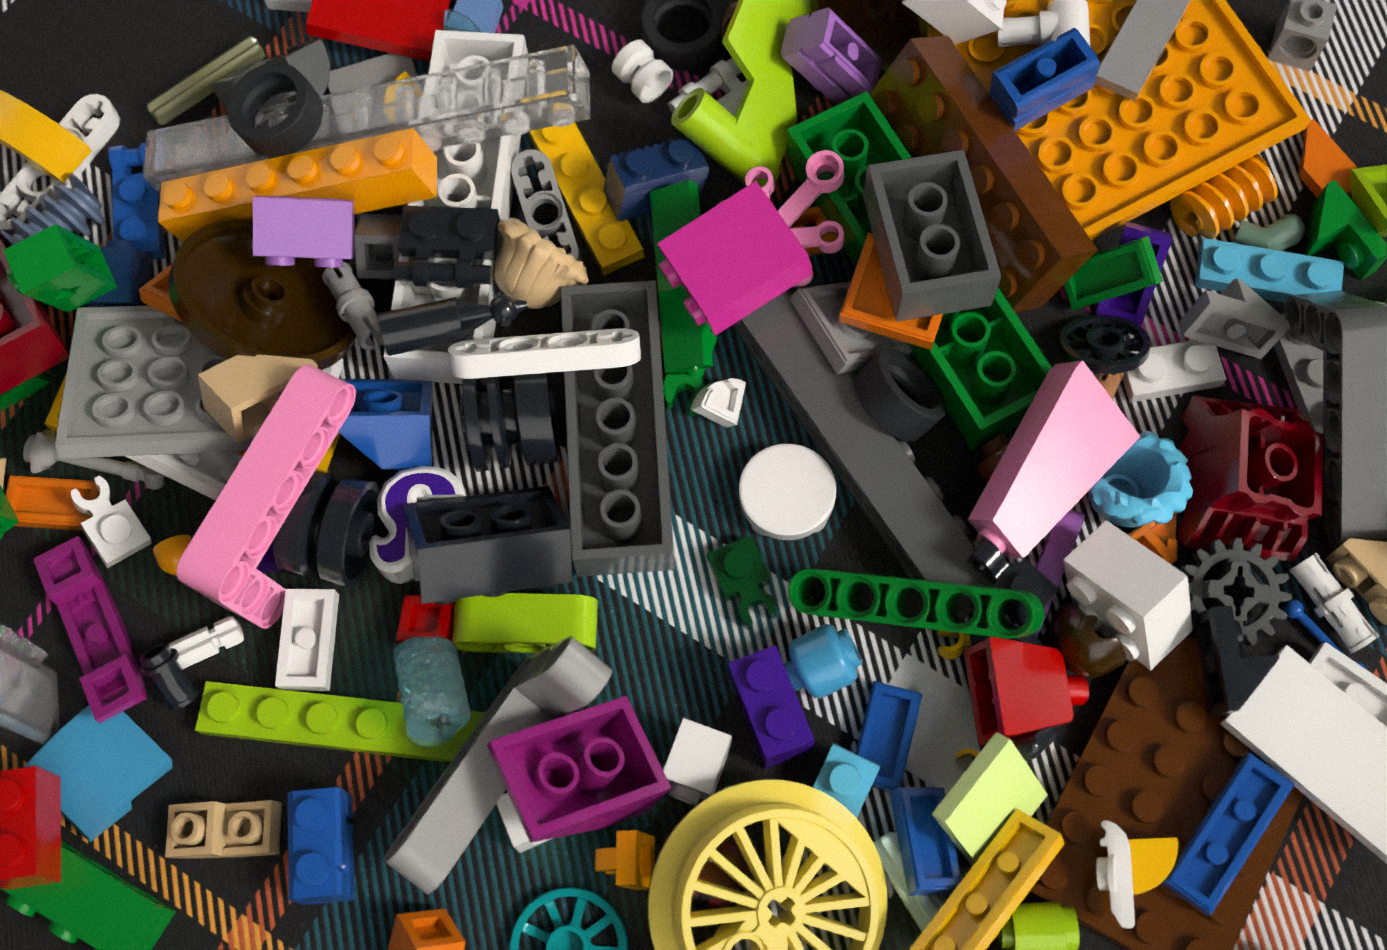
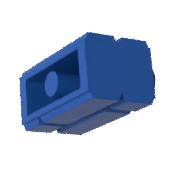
[989,27,1100,131]
[288,787,355,905]

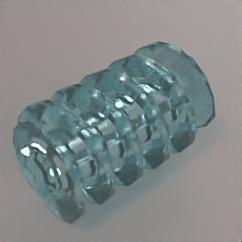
[393,636,471,748]

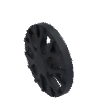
[1059,315,1151,375]

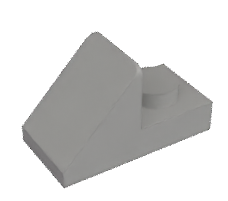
[1178,278,1290,359]

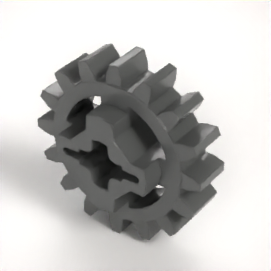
[1180,538,1292,646]

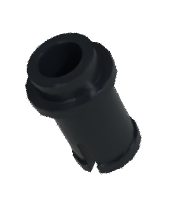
[139,643,198,710]

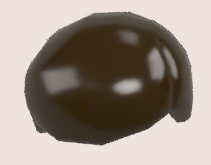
[1050,603,1126,678]

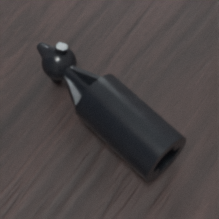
[378,292,528,356]

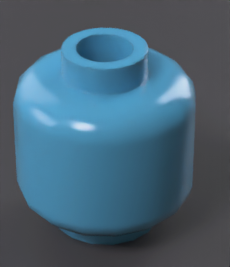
[784,624,863,699]

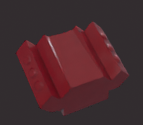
[1176,396,1323,562]

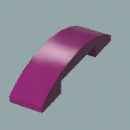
[33,536,147,724]

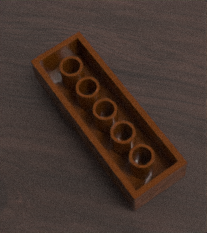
[869,36,1098,313]

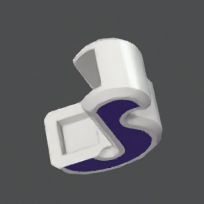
[369,466,468,584]

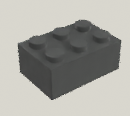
[863,150,1001,322]

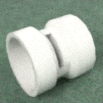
[612,40,673,103]

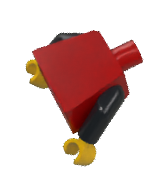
[938,624,1089,777]

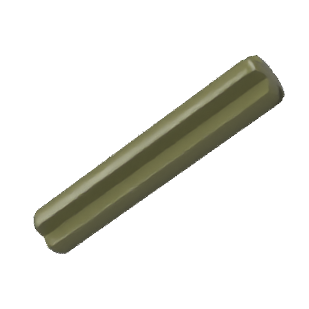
[147,36,265,125]

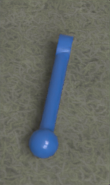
[1283,599,1367,670]

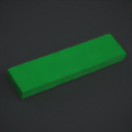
[650,180,713,375]

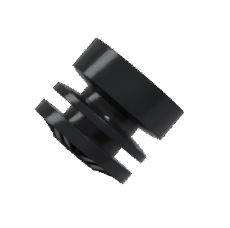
[460,373,560,472]

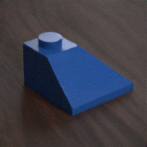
[339,379,433,472]

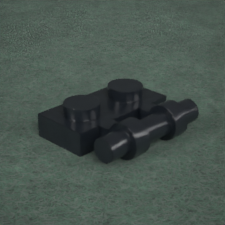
[394,206,500,289]

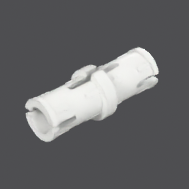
[1289,553,1379,654]

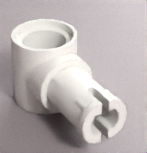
[998,0,1090,48]

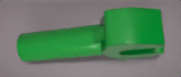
[663,331,718,417]

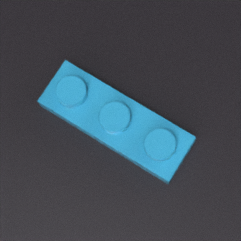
[1194,238,1344,303]

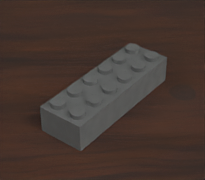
[561,280,675,577]

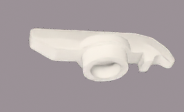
[1096,820,1135,928]

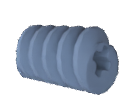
[0,172,105,245]

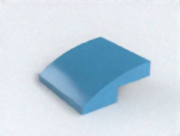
[25,705,173,842]

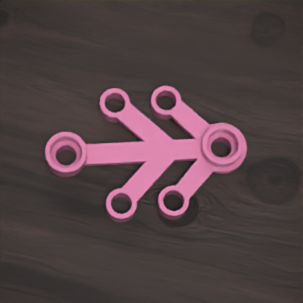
[716,150,845,288]

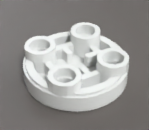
[739,444,836,540]

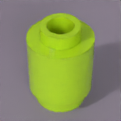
[997,902,1079,950]

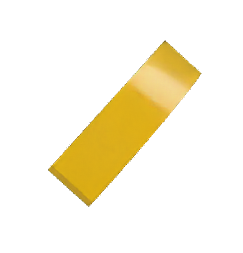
[0,90,92,184]

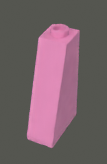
[968,361,1140,558]

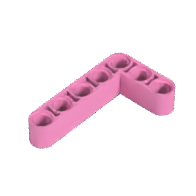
[177,364,356,629]

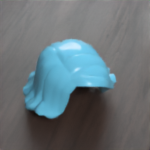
[1087,431,1193,528]

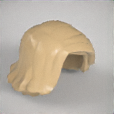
[493,218,589,309]

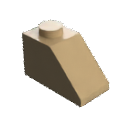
[197,354,318,443]

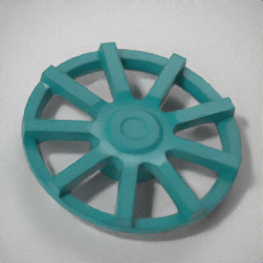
[509,887,628,950]

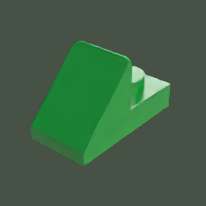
[1303,180,1387,281]

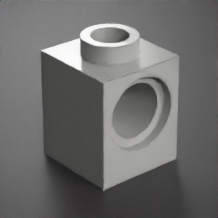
[1267,0,1338,71]

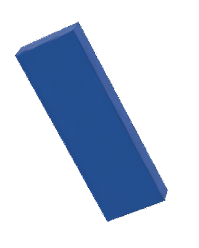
[1161,753,1295,916]

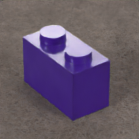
[728,645,815,769]

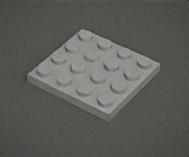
[55,306,257,459]

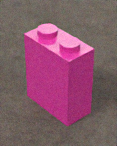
[657,181,813,336]

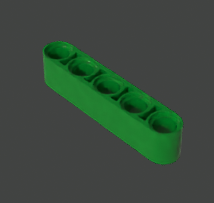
[788,569,1044,638]

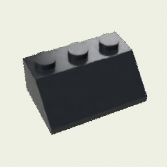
[403,486,572,604]

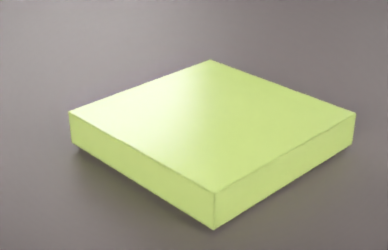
[932,732,1048,867]

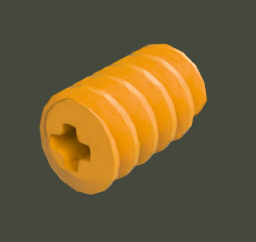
[1170,154,1278,239]

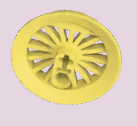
[648,779,887,950]

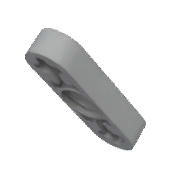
[511,149,581,261]

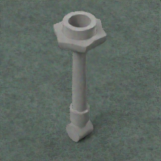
[23,429,165,490]

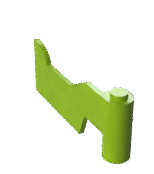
[671,0,811,187]

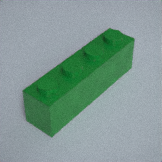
[0,840,176,950]

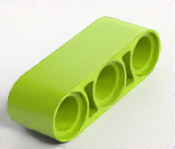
[451,593,598,653]

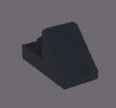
[1193,606,1280,718]

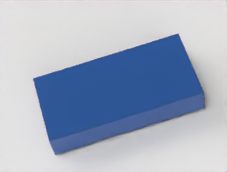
[856,681,923,793]
[890,787,962,896]

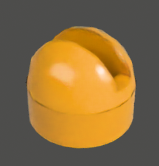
[153,535,192,576]

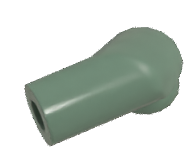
[1233,214,1305,251]

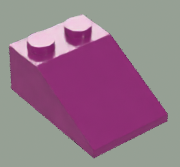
[487,696,671,843]

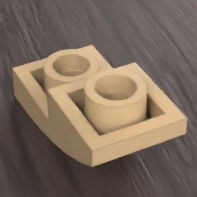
[165,800,282,858]

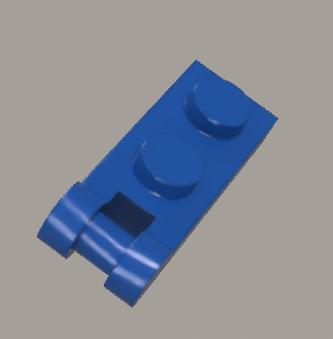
[109,141,165,260]

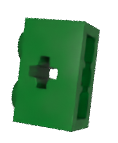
[3,224,118,312]

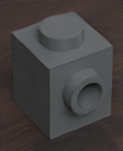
[354,214,402,280]

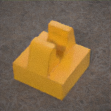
[595,830,655,890]

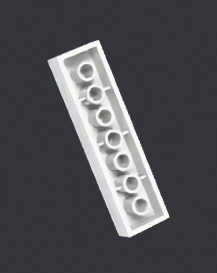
[384,30,530,386]

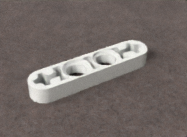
[0,94,120,236]
[448,328,641,379]

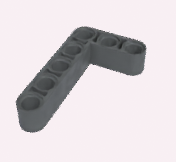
[1284,290,1387,548]

